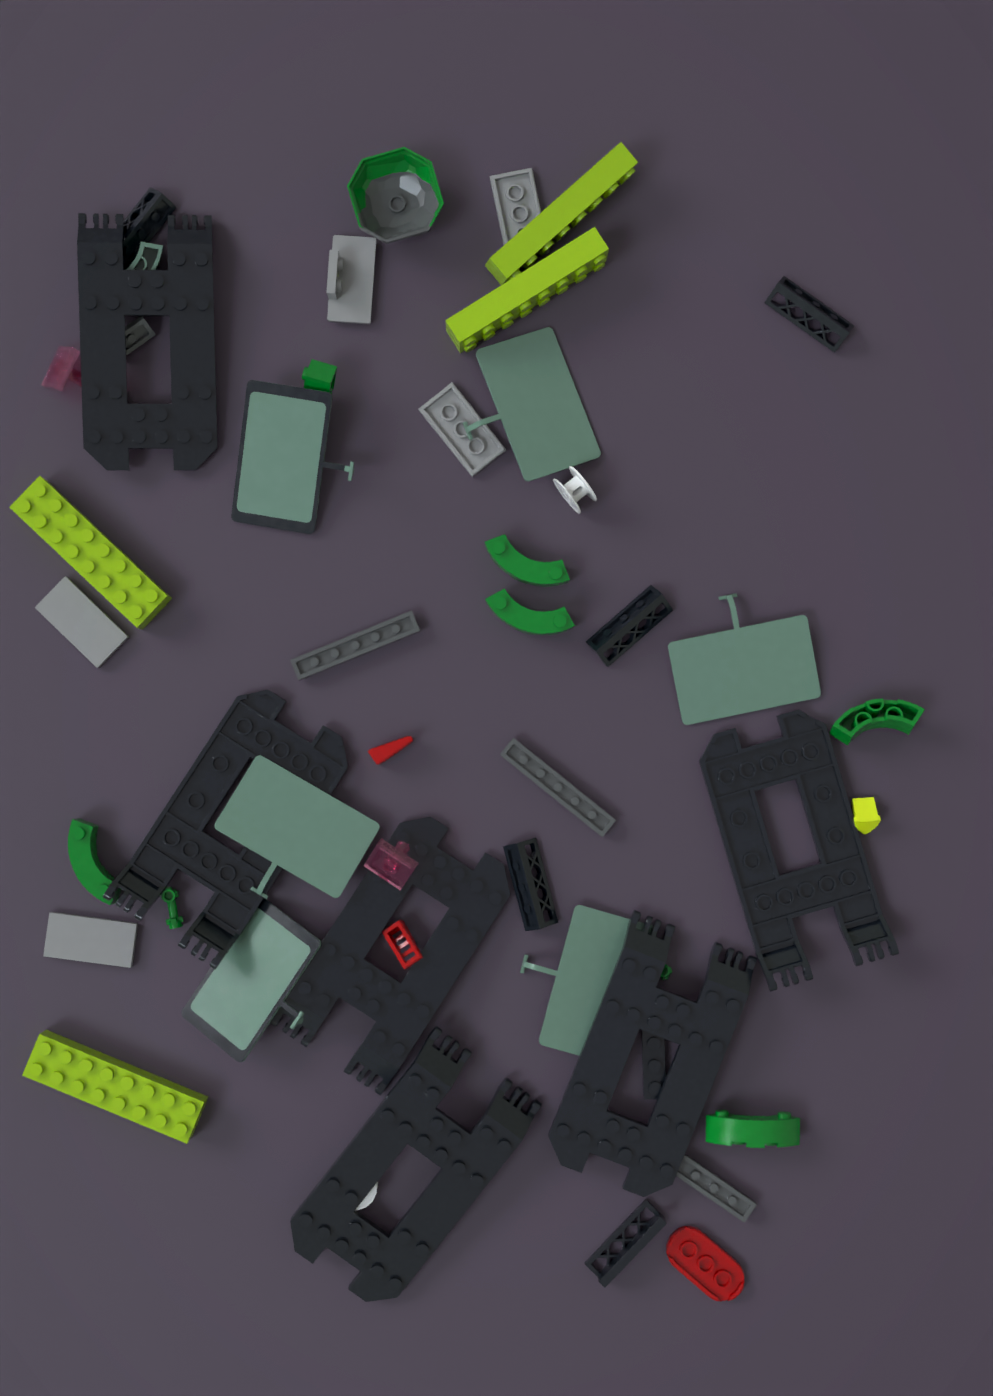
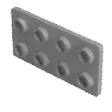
[327,235,377,324]

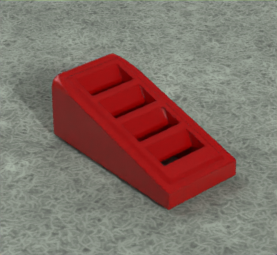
[368,736,414,765]
[382,920,423,970]

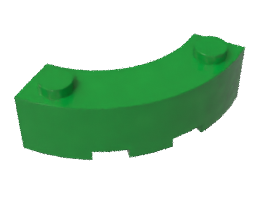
[302,359,337,395]
[485,534,570,587]
[485,588,575,635]
[829,698,925,745]
[68,818,121,905]
[706,1110,800,1148]

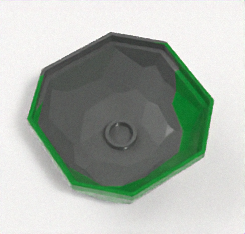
[347,147,444,244]

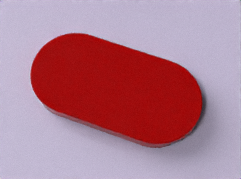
[666,1226,744,1302]

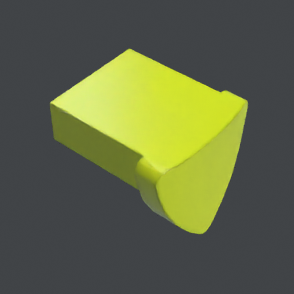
[851,797,881,834]

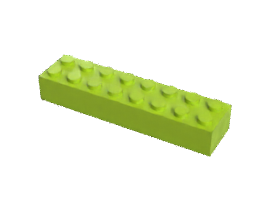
[485,142,638,285]
[445,227,609,353]
[9,476,172,630]
[22,1030,208,1144]

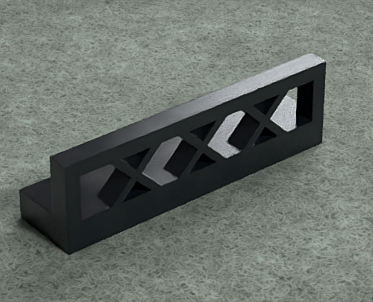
[123,187,176,270]
[764,276,854,353]
[586,585,673,667]
[503,838,559,931]
[584,1199,667,1288]

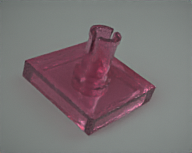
[41,346,81,391]
[364,838,419,891]

